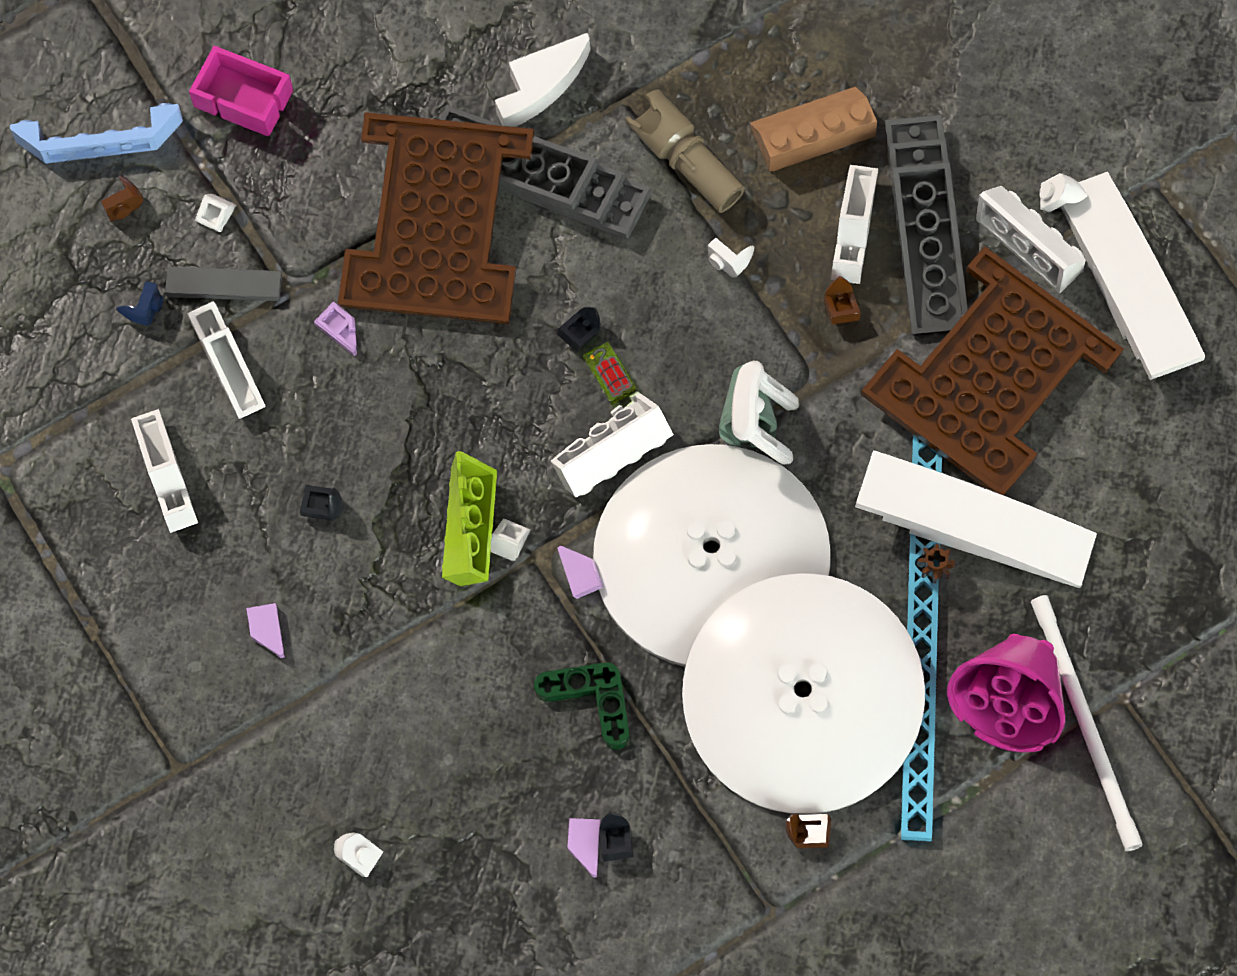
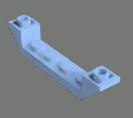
[10,103,183,164]

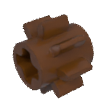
[917,544,955,583]

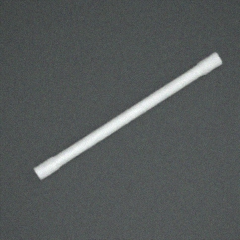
[1031,595,1143,851]

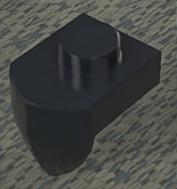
[556,307,601,353]
[300,485,344,520]
[599,812,633,862]

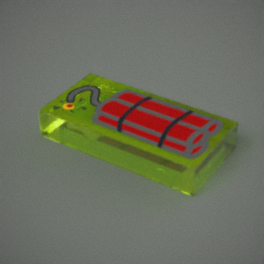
[583,342,637,405]

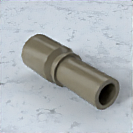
[625,89,745,213]

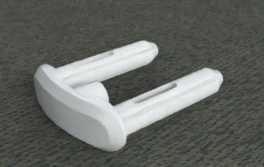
[732,361,799,465]

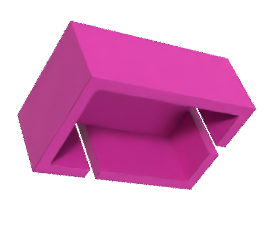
[189,46,294,137]

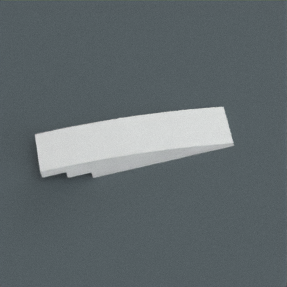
[1061,172,1205,380]
[855,450,1097,588]

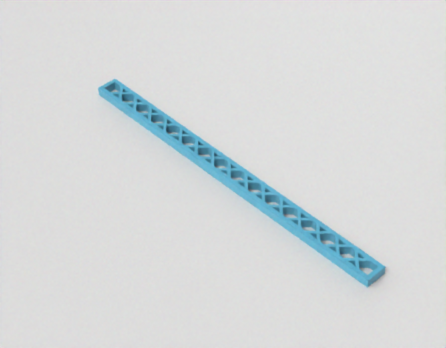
[901,435,942,841]

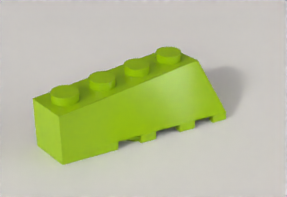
[442,451,497,586]

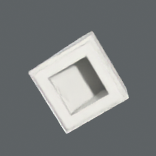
[195,194,236,232]
[491,519,530,561]

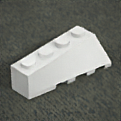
[551,391,673,497]

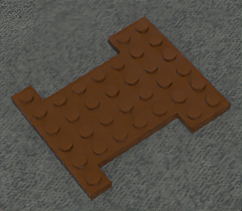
[338,112,535,324]
[860,246,1124,496]

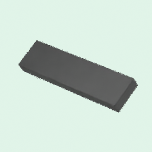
[165,267,282,301]

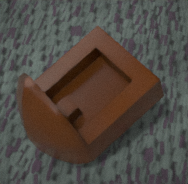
[101,175,144,222]
[824,276,861,325]
[785,814,831,848]

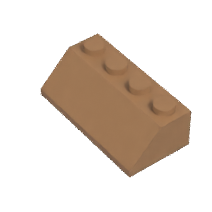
[750,87,877,172]

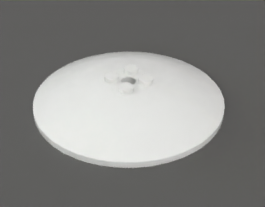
[593,444,830,667]
[682,573,925,815]

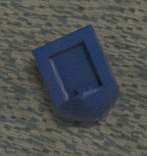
[116,281,163,326]

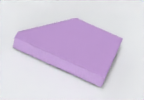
[314,302,357,357]
[557,546,603,599]
[246,603,285,658]
[567,818,600,877]

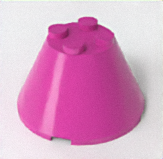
[947,634,1065,752]

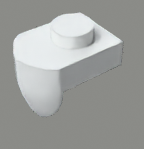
[1040,173,1087,212]
[708,238,754,277]
[334,833,383,877]

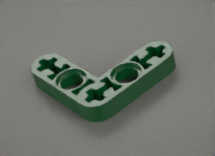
[534,663,629,749]

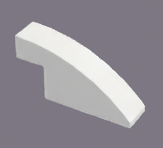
[495,33,590,127]
[831,165,878,284]
[187,301,266,419]
[131,409,198,533]

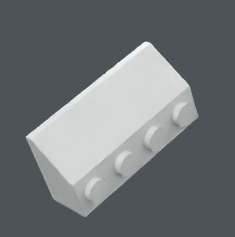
[976,186,1086,294]

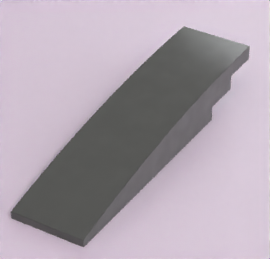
[439,106,652,240]
[884,115,968,335]

